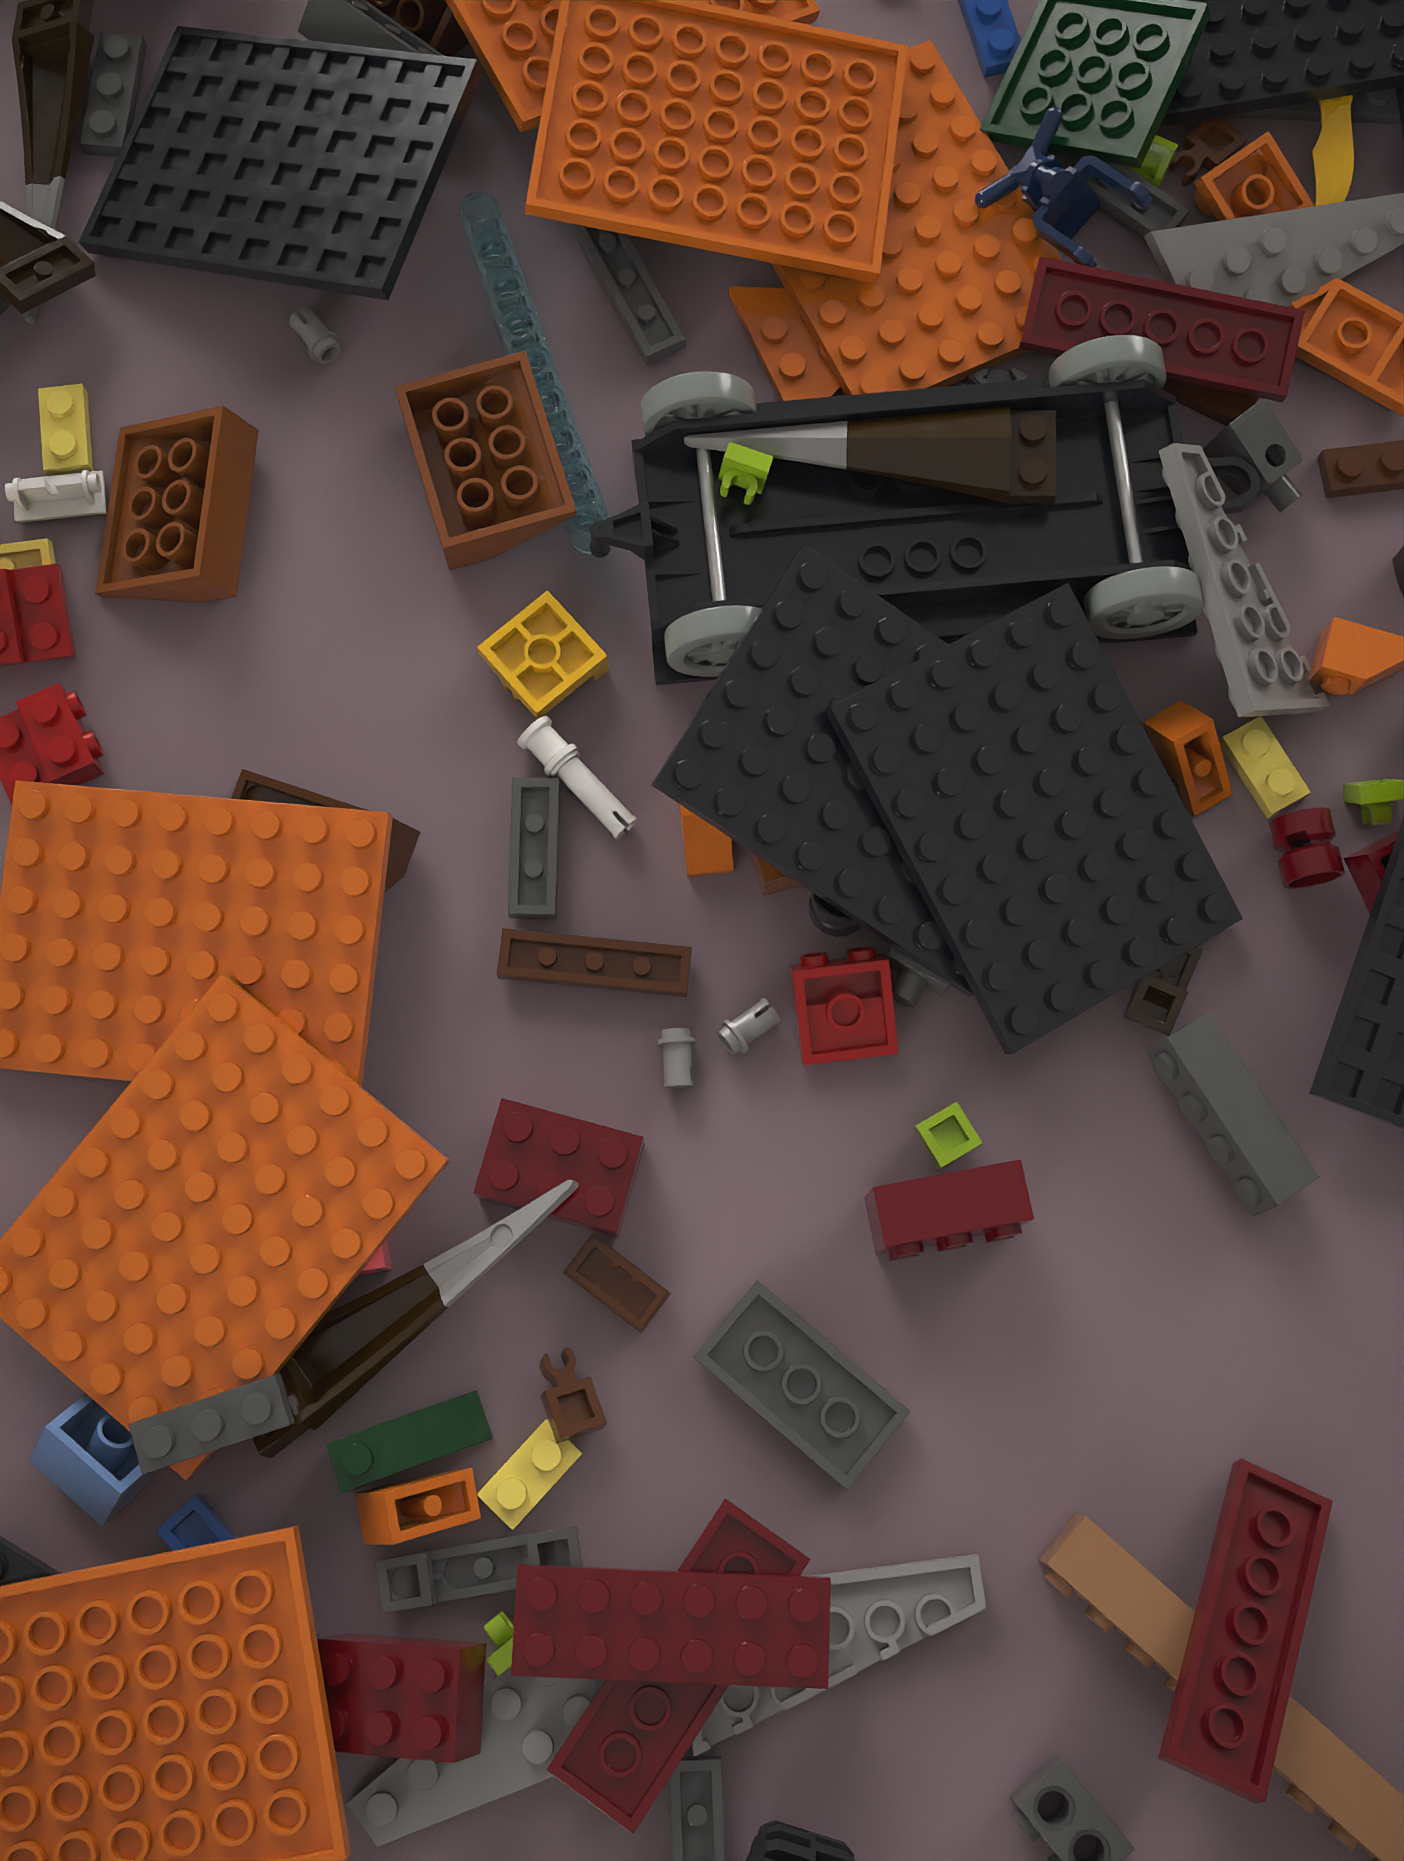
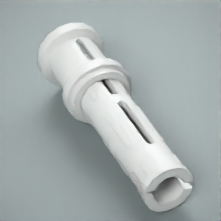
[517,715,638,840]

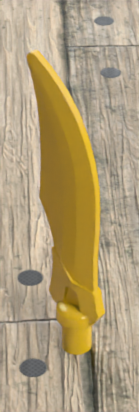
[1312,95,1354,206]

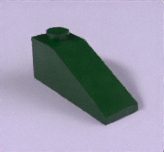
[326,1390,493,1493]

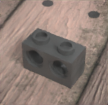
[1009,1754,1135,1861]

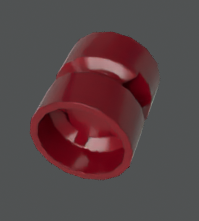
[1269,807,1345,889]

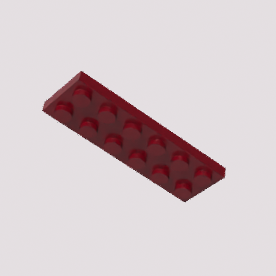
[1019,256,1305,402]
[1158,1458,1333,1804]
[547,1498,811,1834]
[511,1564,831,1689]

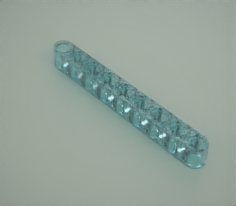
[459,191,608,556]

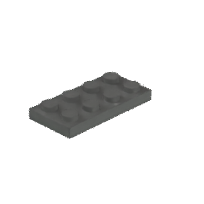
[693,1280,911,1490]

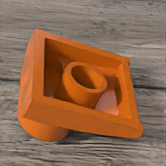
[1194,131,1314,221]

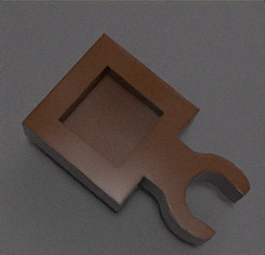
[1168,117,1247,186]
[539,1347,607,1443]

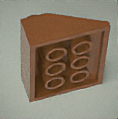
[394,351,577,571]
[95,406,259,603]

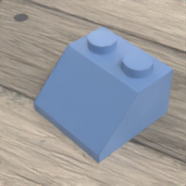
[28,1394,160,1527]

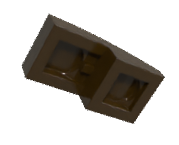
[1124,947,1203,1036]

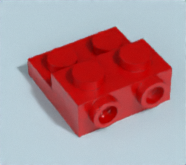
[0,564,76,667]
[0,683,104,805]
[789,946,899,1065]

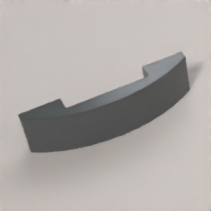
[376,1526,583,1614]

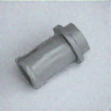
[289,306,341,364]
[717,998,781,1055]
[657,1028,696,1089]

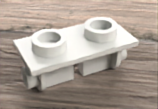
[5,470,106,523]

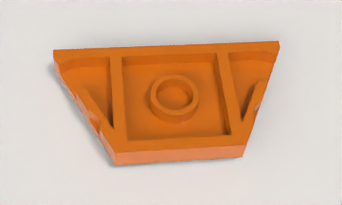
[1289,278,1404,416]
[728,286,841,401]

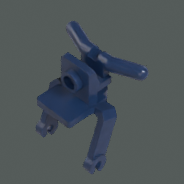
[975,107,1153,267]

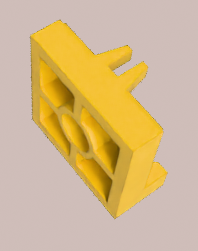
[477,590,609,719]

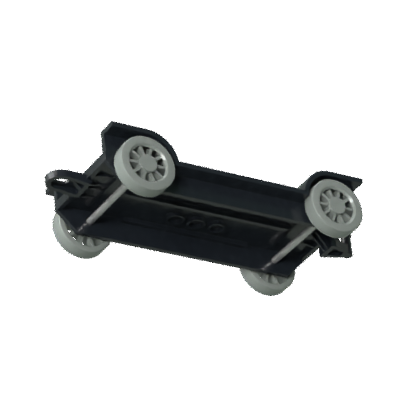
[590,335,1260,685]

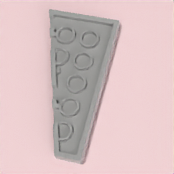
[1144,193,1404,307]
[1159,443,1330,718]
[692,1554,986,1757]
[346,1667,605,1847]

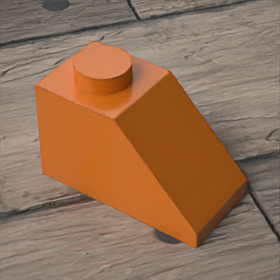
[1308,617,1404,695]
[1143,700,1233,817]
[678,803,734,877]
[355,1468,481,1545]

